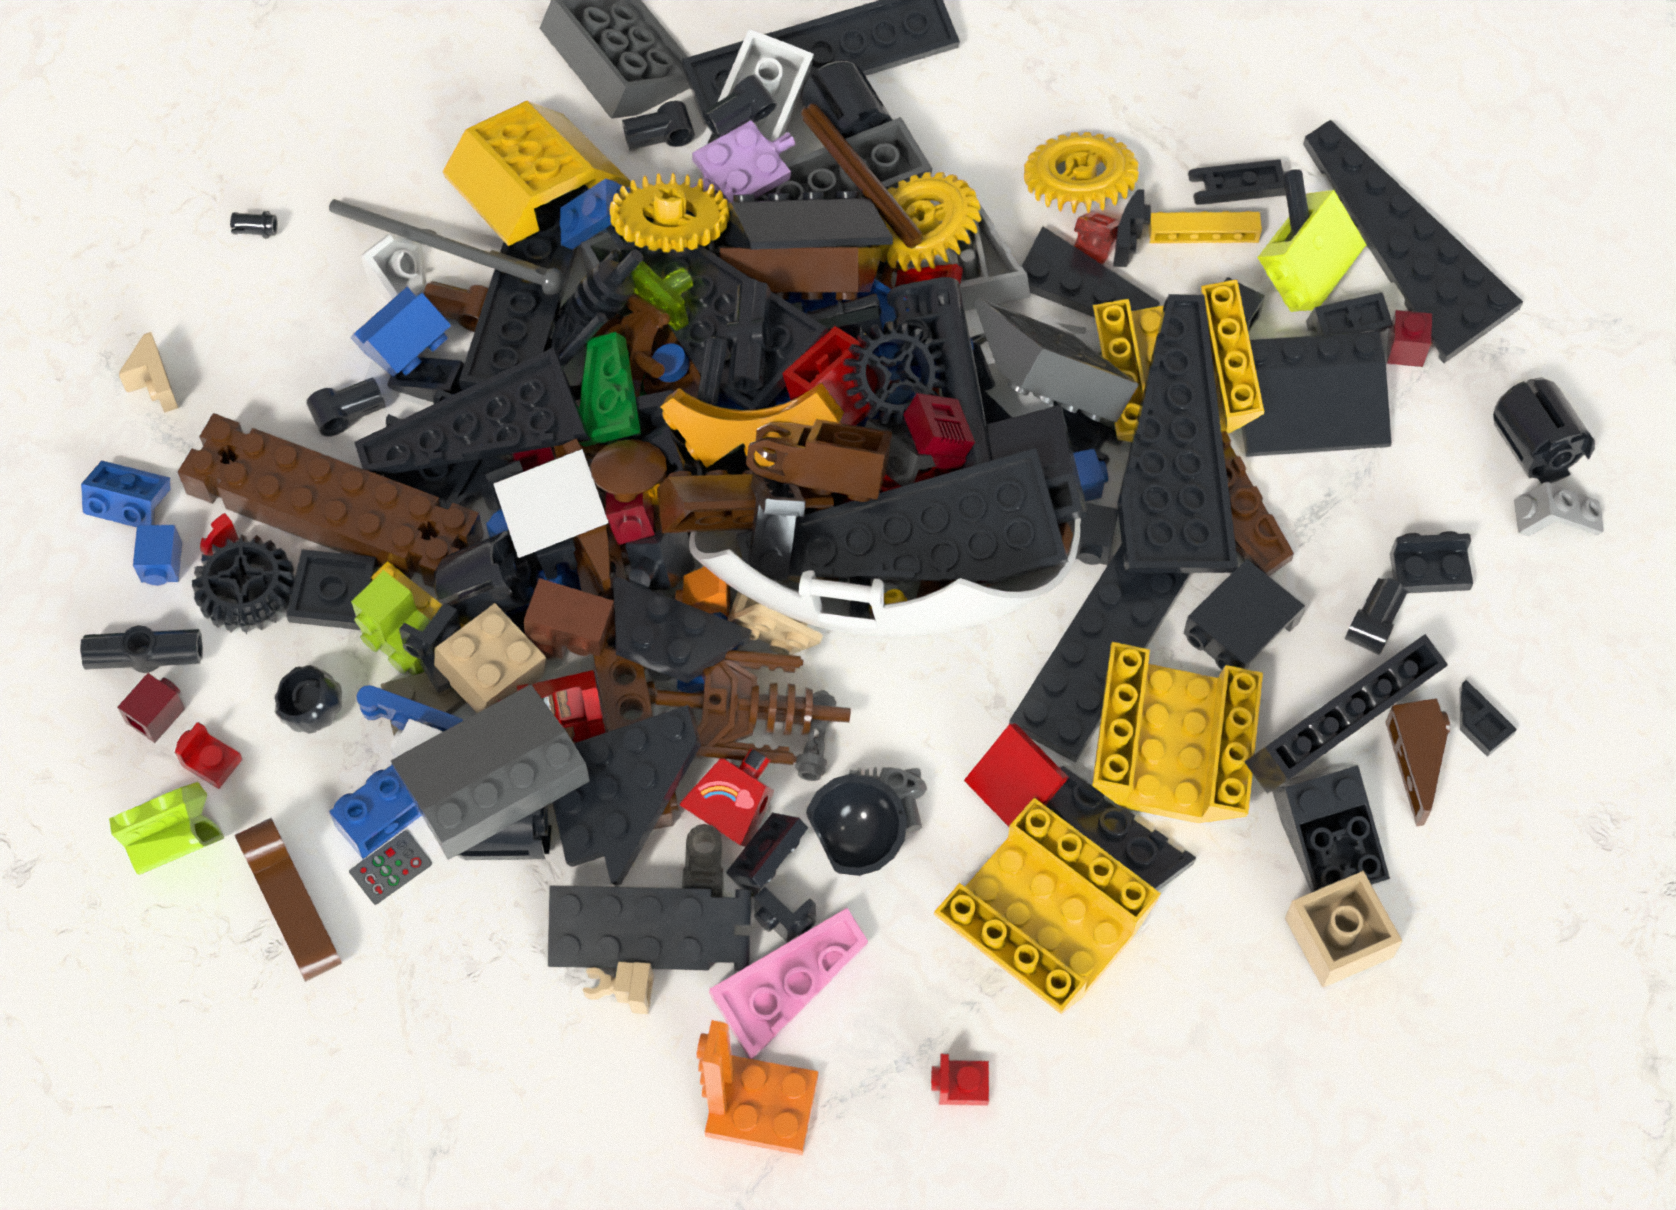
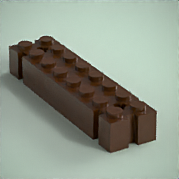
[178,413,484,588]

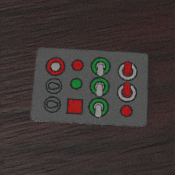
[349,831,432,905]

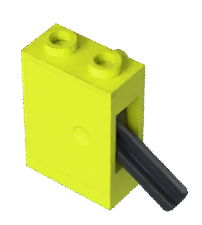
[1257,169,1366,312]

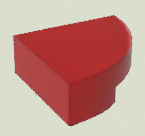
[200,513,239,556]

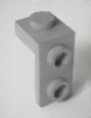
[1514,482,1604,536]

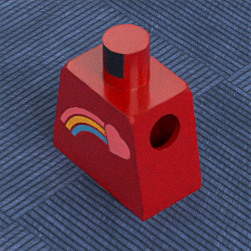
[679,748,774,847]

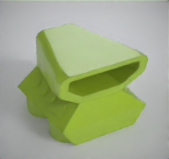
[109,782,224,875]

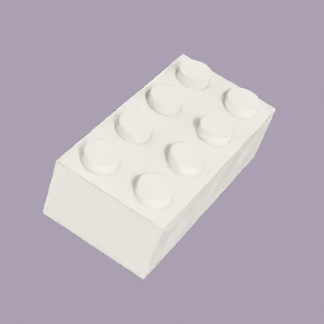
[698,29,813,149]

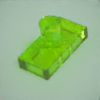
[631,261,693,331]

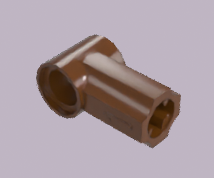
[423,281,488,332]

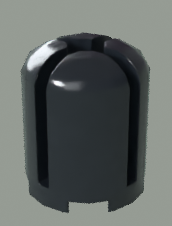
[802,60,893,139]
[1493,377,1595,484]
[434,530,543,625]
[457,805,552,860]

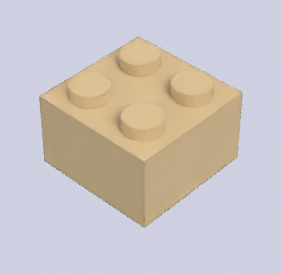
[434,603,546,713]
[1285,871,1402,988]

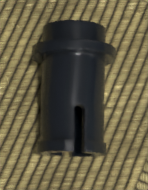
[230,211,278,239]

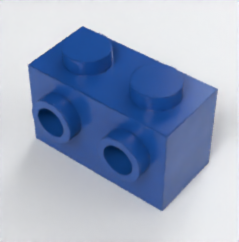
[329,765,422,859]

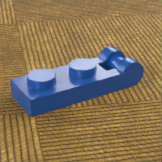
[356,685,464,732]

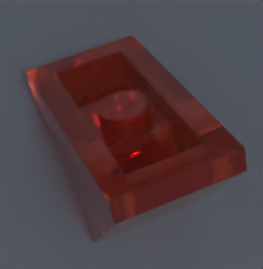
[1074,210,1120,264]

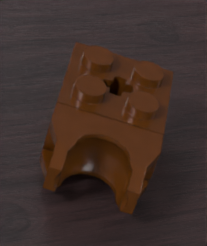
[746,419,892,502]

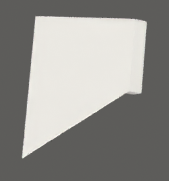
[360,234,426,302]

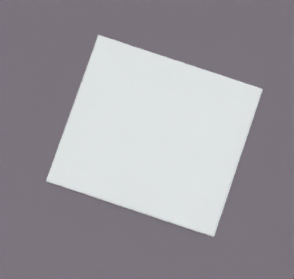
[494,449,609,558]

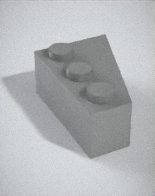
[939,202,1031,311]

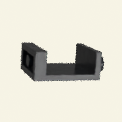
[1183,559,1305,670]

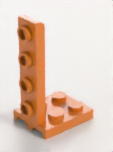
[696,1020,818,1155]

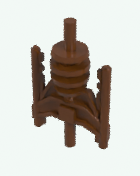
[585,292,670,397]
[656,649,851,765]

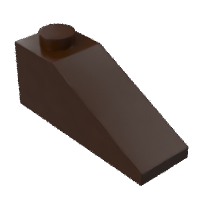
[1385,698,1450,827]

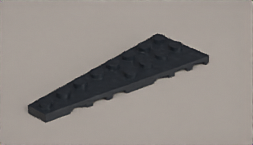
[1303,119,1523,363]

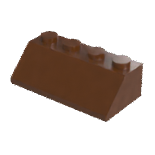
[720,247,882,300]
[657,470,834,533]

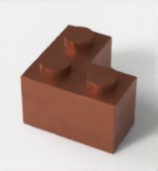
[524,578,614,659]

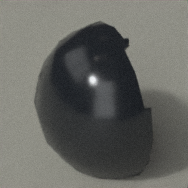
[806,773,907,876]

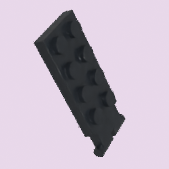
[547,885,751,971]

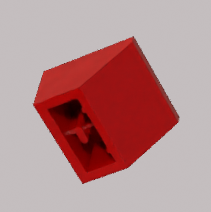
[782,326,896,426]

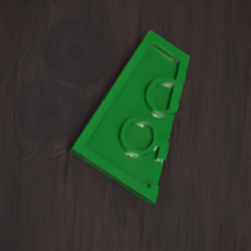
[578,332,641,447]

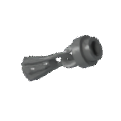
[795,690,837,781]

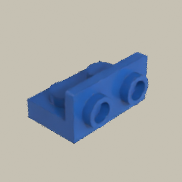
[81,460,171,527]

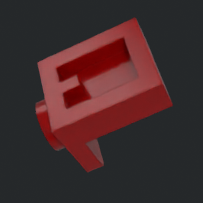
[174,722,243,789]
[931,1053,989,1106]

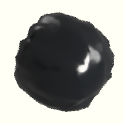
[274,665,342,734]

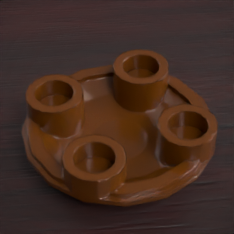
[591,439,667,502]

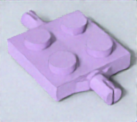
[691,121,795,202]

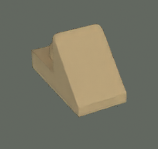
[119,332,178,413]

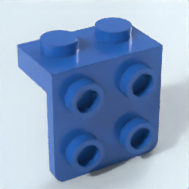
[560,178,630,249]

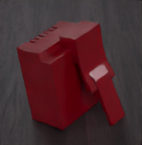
[903,393,975,471]

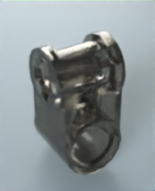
[682,824,724,897]

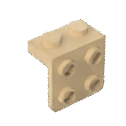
[727,591,823,655]

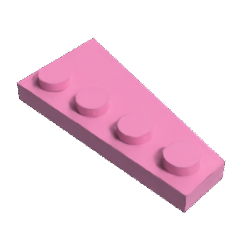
[709,908,868,1059]

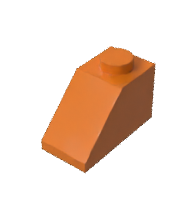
[675,566,731,617]

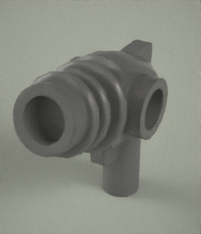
[849,767,927,832]

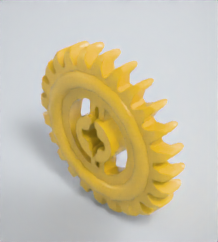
[1024,132,1139,214]
[870,172,981,272]
[610,173,730,252]

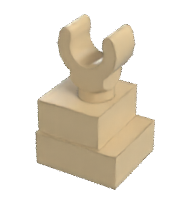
[583,962,654,1014]

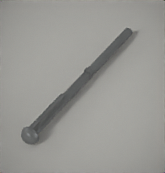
[329,199,564,295]

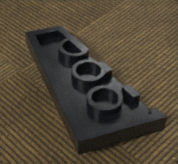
[1022,226,1160,318]
[1046,766,1197,891]

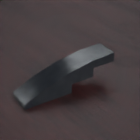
[387,357,464,403]

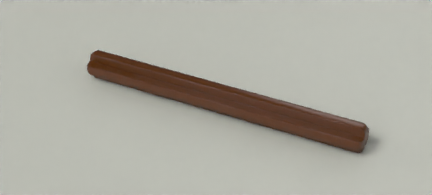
[801,104,923,249]

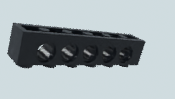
[1244,634,1448,794]

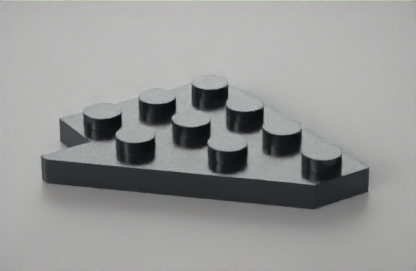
[552,705,701,886]

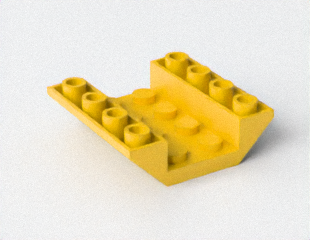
[443,100,630,246]
[1093,280,1264,442]
[1092,642,1263,823]
[934,798,1161,1014]

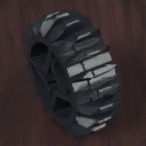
[842,321,945,425]
[192,534,295,634]

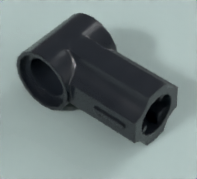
[703,74,778,138]
[622,100,695,150]
[306,377,386,437]
[1345,578,1408,655]

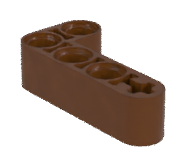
[234,818,342,982]

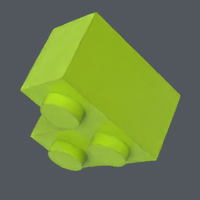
[351,570,431,675]

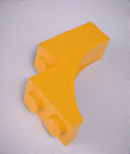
[661,382,844,468]

